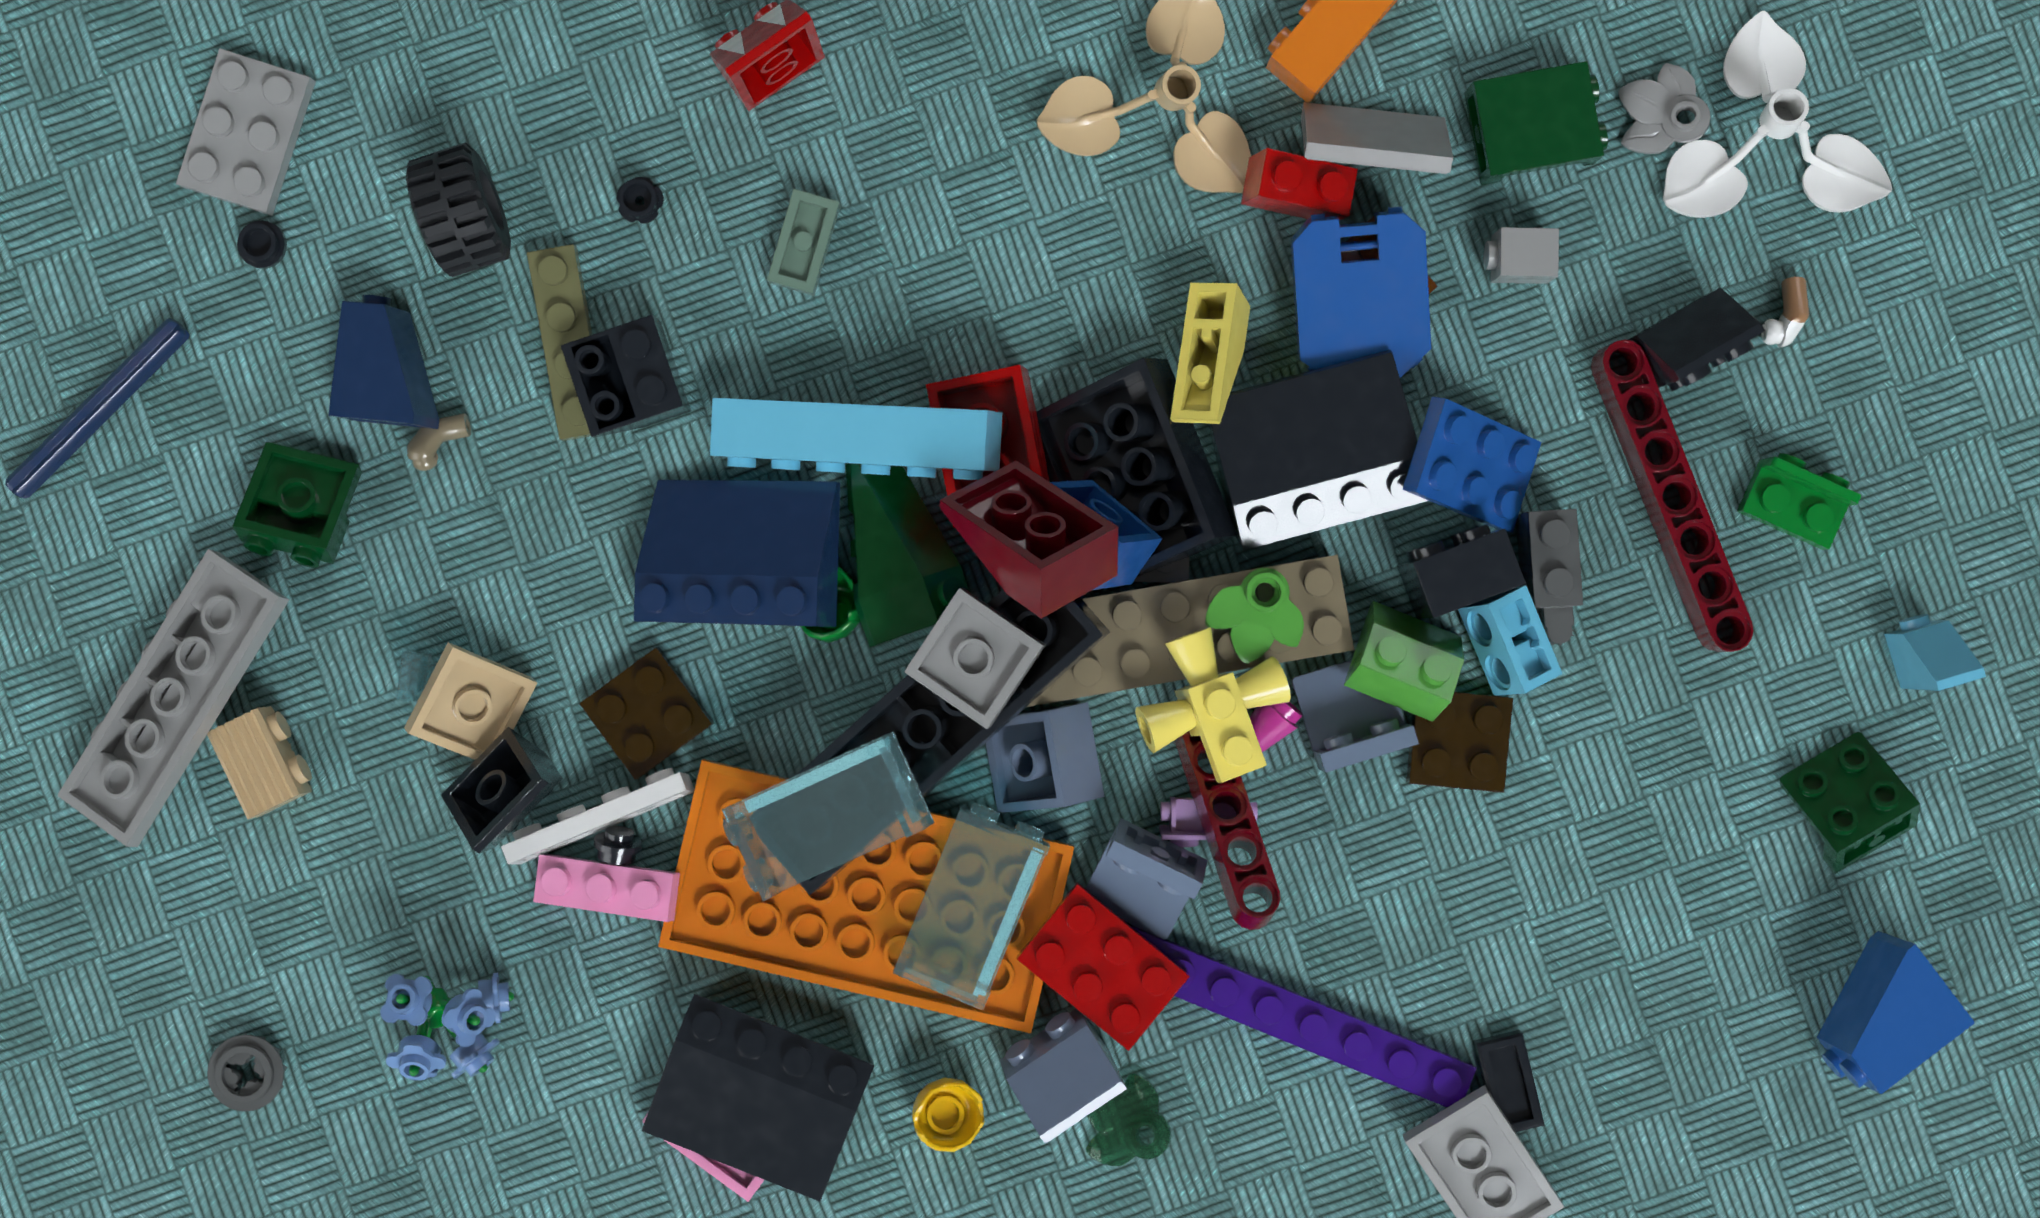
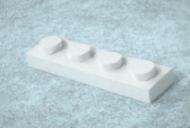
[501,768,695,864]

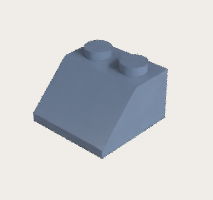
[986,702,1105,813]
[1000,1008,1127,1144]

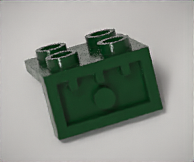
[1780,732,1920,874]

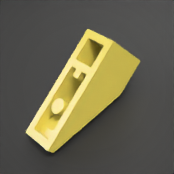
[1170,283,1250,424]

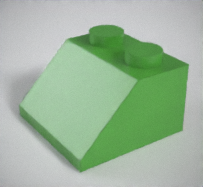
[1344,601,1464,722]

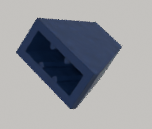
[328,295,440,430]

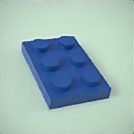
[1402,397,1542,533]

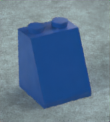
[1817,931,1975,1094]

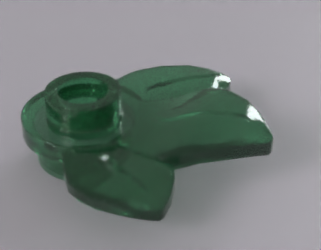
[1086,1073,1172,1166]

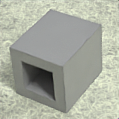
[1483,227,1559,284]

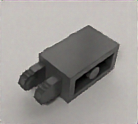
[1516,509,1583,646]

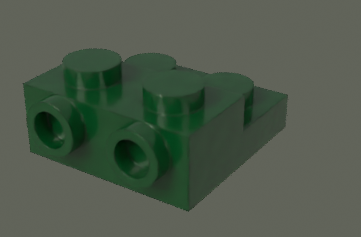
[232,442,362,568]

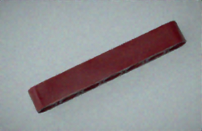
[1591,340,1754,652]

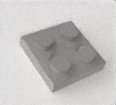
[904,588,1046,729]

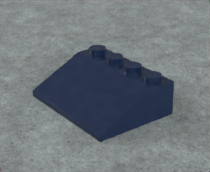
[634,480,840,627]

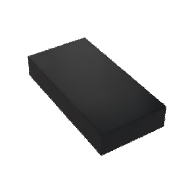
[1473,1030,1545,1132]

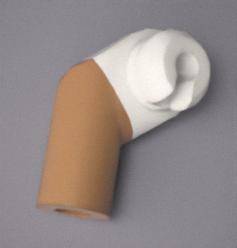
[1761,277,1809,348]

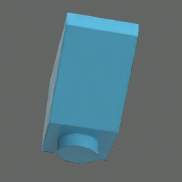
[1884,614,1986,691]

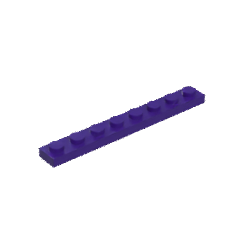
[1129,924,1477,1107]

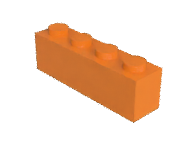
[1266,0,1398,103]

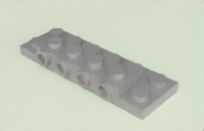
[57,549,289,847]

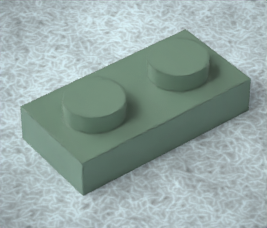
[767,188,841,296]

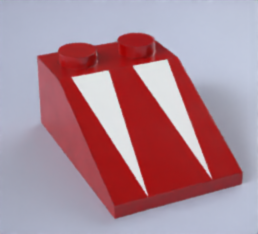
[710,0,825,112]

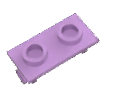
[1159,797,1258,847]

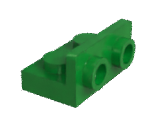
[1736,453,1862,550]

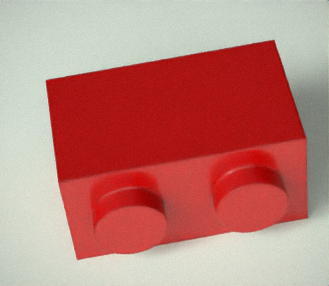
[1241,148,1358,220]

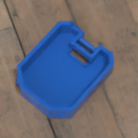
[1291,206,1431,378]

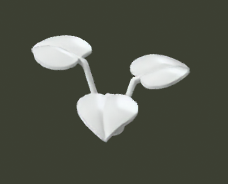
[1662,11,1892,218]

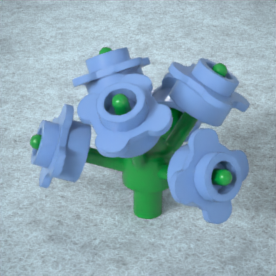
[380,972,514,1080]

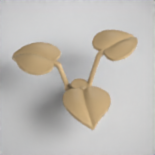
[1037,0,1251,193]

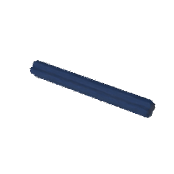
[5,318,189,499]

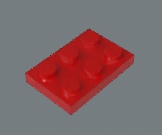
[1016,883,1190,1051]

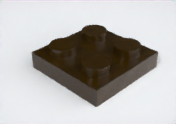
[579,647,715,780]
[1406,692,1513,793]

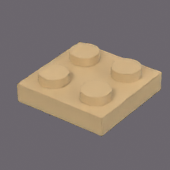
[404,642,537,760]

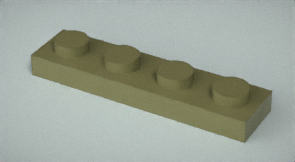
[527,244,592,441]

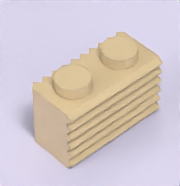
[207,706,312,819]

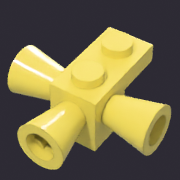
[1135,627,1291,783]

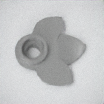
[1618,63,1711,154]

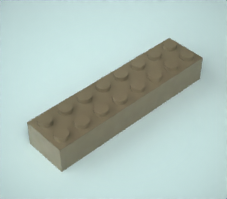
[1027,555,1354,707]

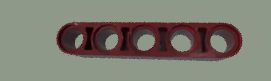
[1174,731,1281,930]

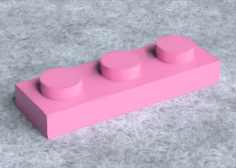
[533,854,680,922]

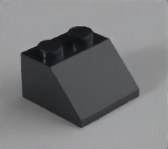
[441,727,563,854]

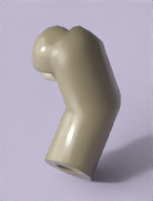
[407,413,471,471]

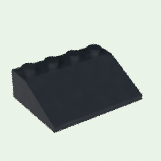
[1209,350,1428,550]
[1036,357,1238,593]
[642,994,874,1202]

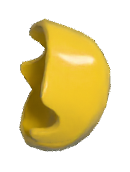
[912,1077,985,1152]

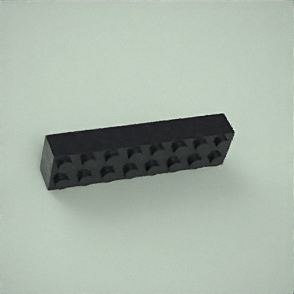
[746,590,1110,895]

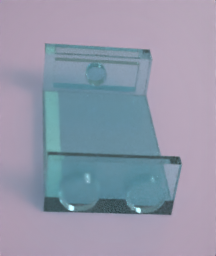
[722,732,934,901]
[893,803,1050,1010]

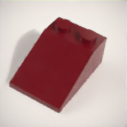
[940,460,1118,619]

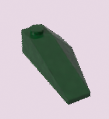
[846,463,969,647]

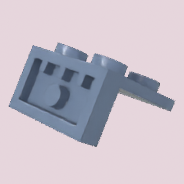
[1291,659,1419,773]
[1085,818,1208,940]

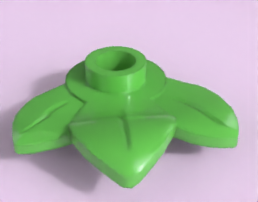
[1205,568,1304,664]

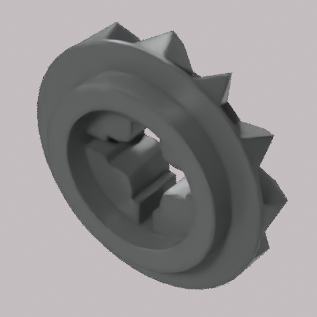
[207,1033,287,1111]

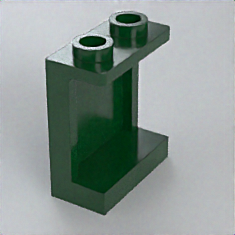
[1464,61,1608,185]

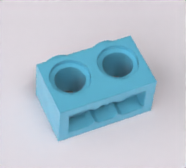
[1458,585,1563,696]

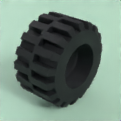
[406,143,511,277]

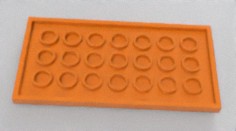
[658,759,1074,1034]

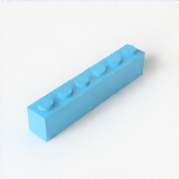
[710,398,1003,480]

